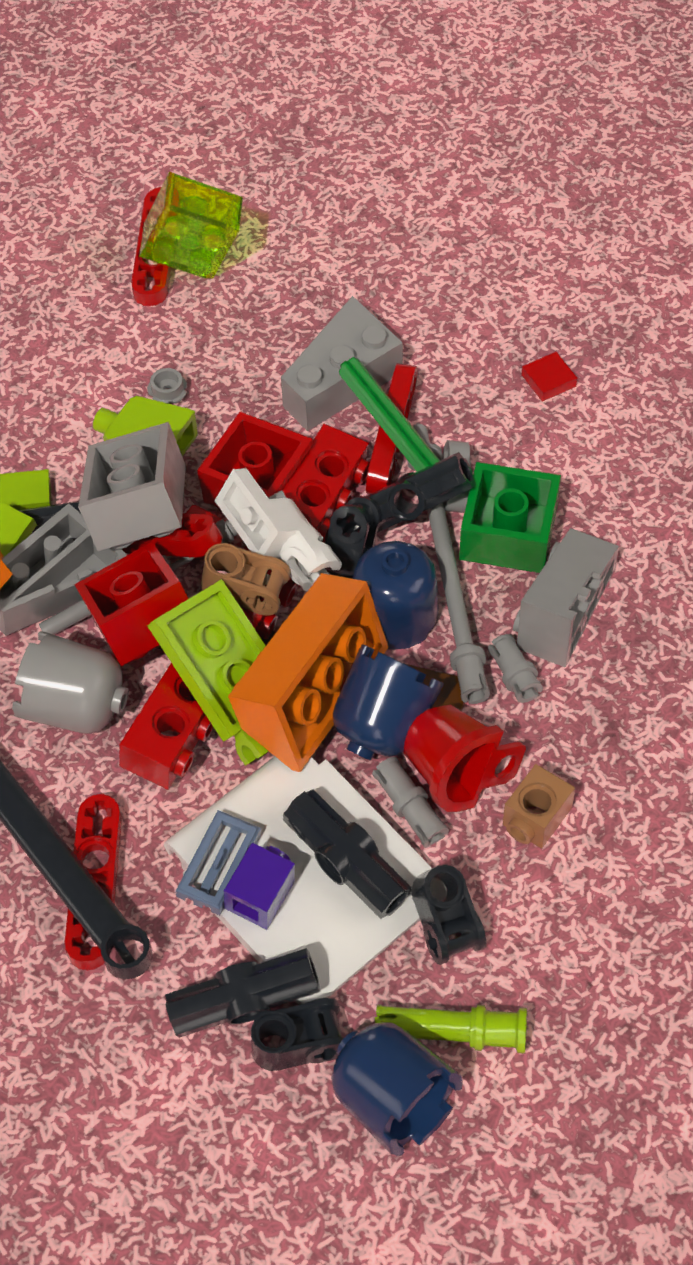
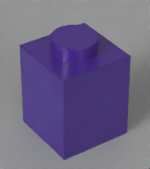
[224,842,295,930]

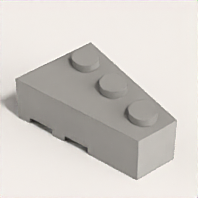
[281,296,403,431]
[0,503,127,636]
[513,528,619,667]

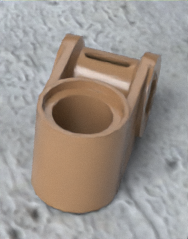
[201,543,291,616]

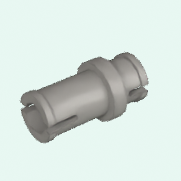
[488,634,543,703]

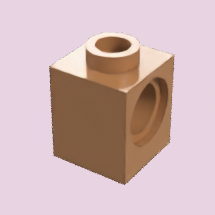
[503,764,575,849]

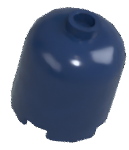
[353,541,439,650]
[332,644,444,761]
[331,1022,463,1156]

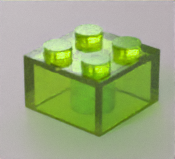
[139,172,243,279]

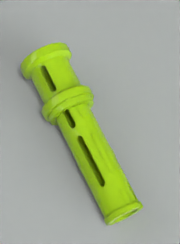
[375,1004,527,1054]

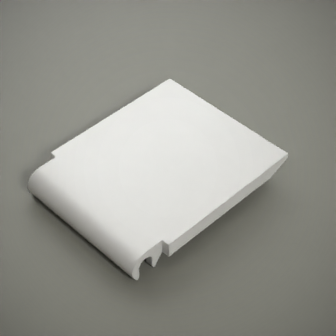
[164,756,447,1005]

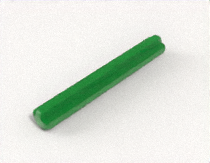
[339,357,440,472]

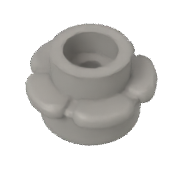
[147,368,187,404]

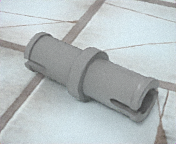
[372,757,449,848]

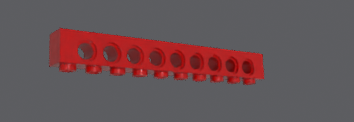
[119,423,370,790]

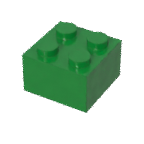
[459,462,561,573]

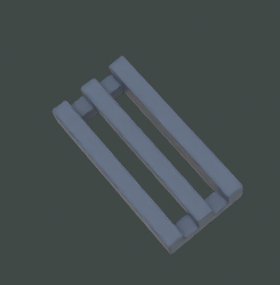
[176,810,261,916]

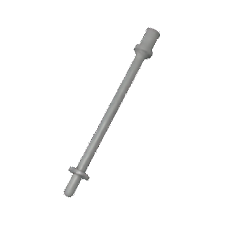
[407,423,490,704]

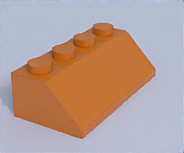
[228,573,389,772]

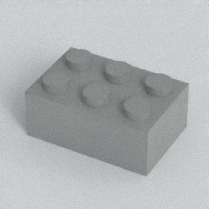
[78,422,186,551]

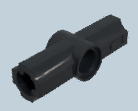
[351,452,476,533]
[283,789,412,919]
[165,948,321,1038]

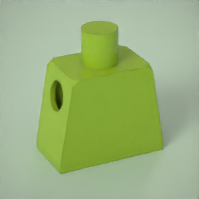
[93,396,198,456]

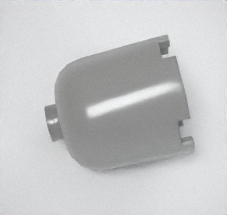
[12,631,128,734]

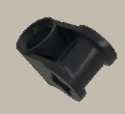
[325,496,381,579]
[411,865,486,965]
[251,998,344,1071]

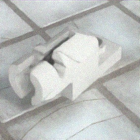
[215,468,342,591]

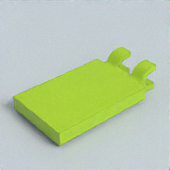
[147,579,269,766]

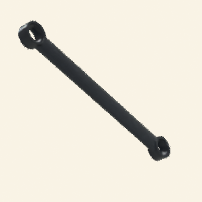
[0,760,152,979]

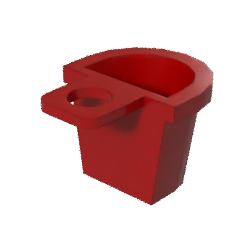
[403,704,526,812]

